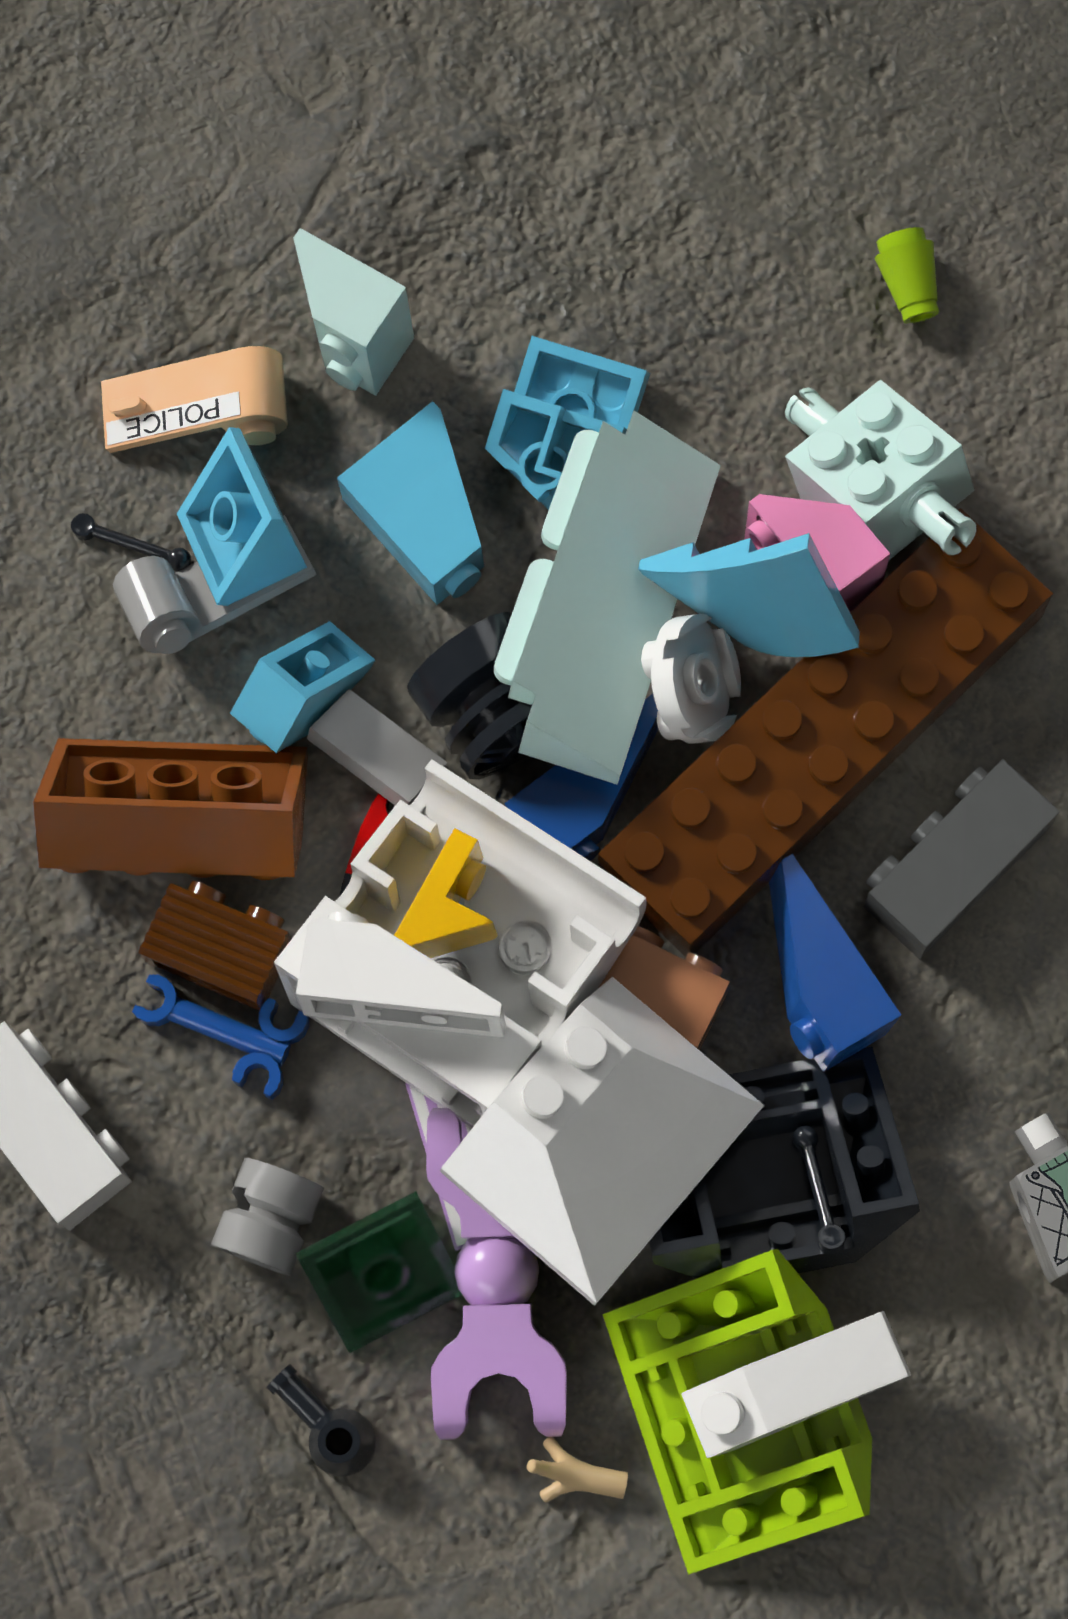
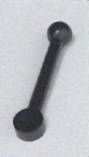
[71,513,191,572]
[792,1126,845,1254]

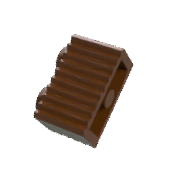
[138,881,292,1011]

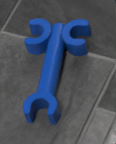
[132,975,309,1100]

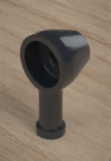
[266,1364,376,1477]

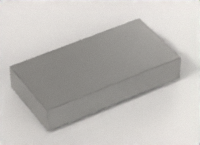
[307,689,448,805]

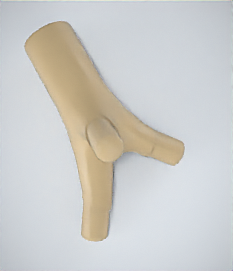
[527,1437,628,1502]

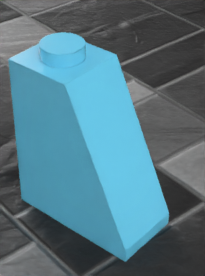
[337,401,484,605]

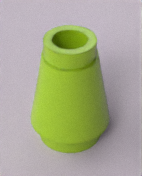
[874,227,939,324]

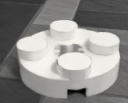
[641,614,741,744]

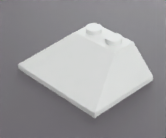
[440,977,764,1306]

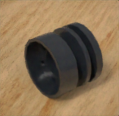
[407,612,532,780]

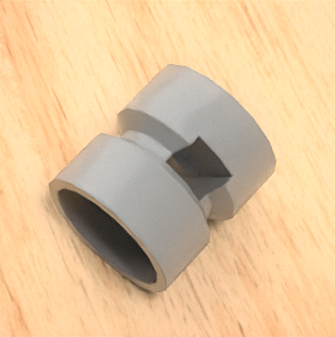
[211,1158,324,1276]

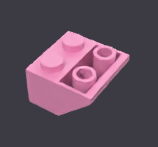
[744,494,890,613]

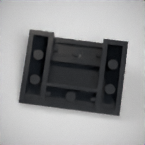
[649,1047,920,1278]

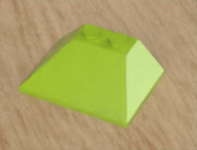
[602,1249,872,1574]

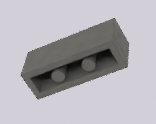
[864,759,1060,960]

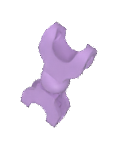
[426,1108,567,1440]

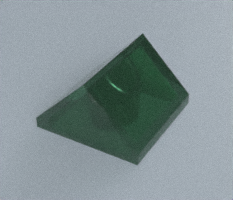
[295,1191,462,1354]

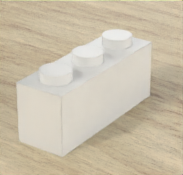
[0,1021,132,1231]

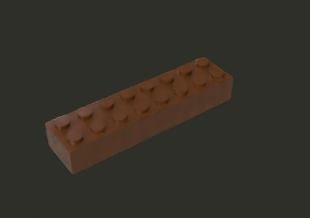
[598,508,1053,957]

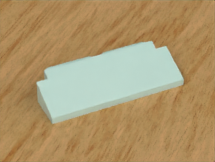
[494,411,721,785]

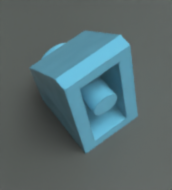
[230,621,375,753]

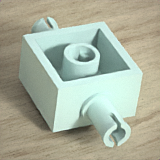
[785,380,976,560]

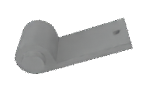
[113,515,317,654]

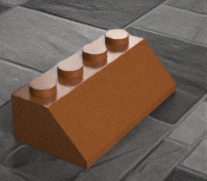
[33,738,308,880]

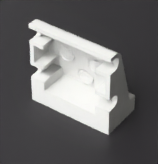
[274,759,646,1128]

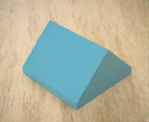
[177,427,307,606]

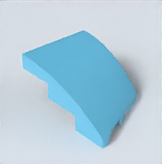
[485,336,651,510]
[638,533,860,657]

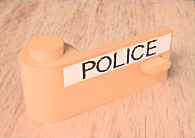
[101,346,288,453]

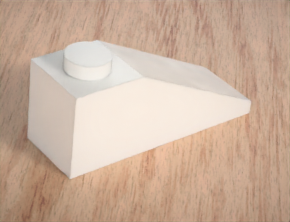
[296,912,506,1038]
[681,1311,911,1458]

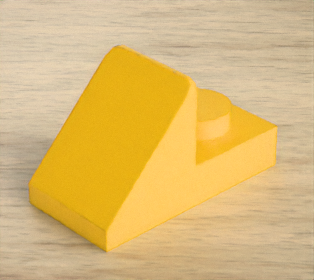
[394,828,498,958]

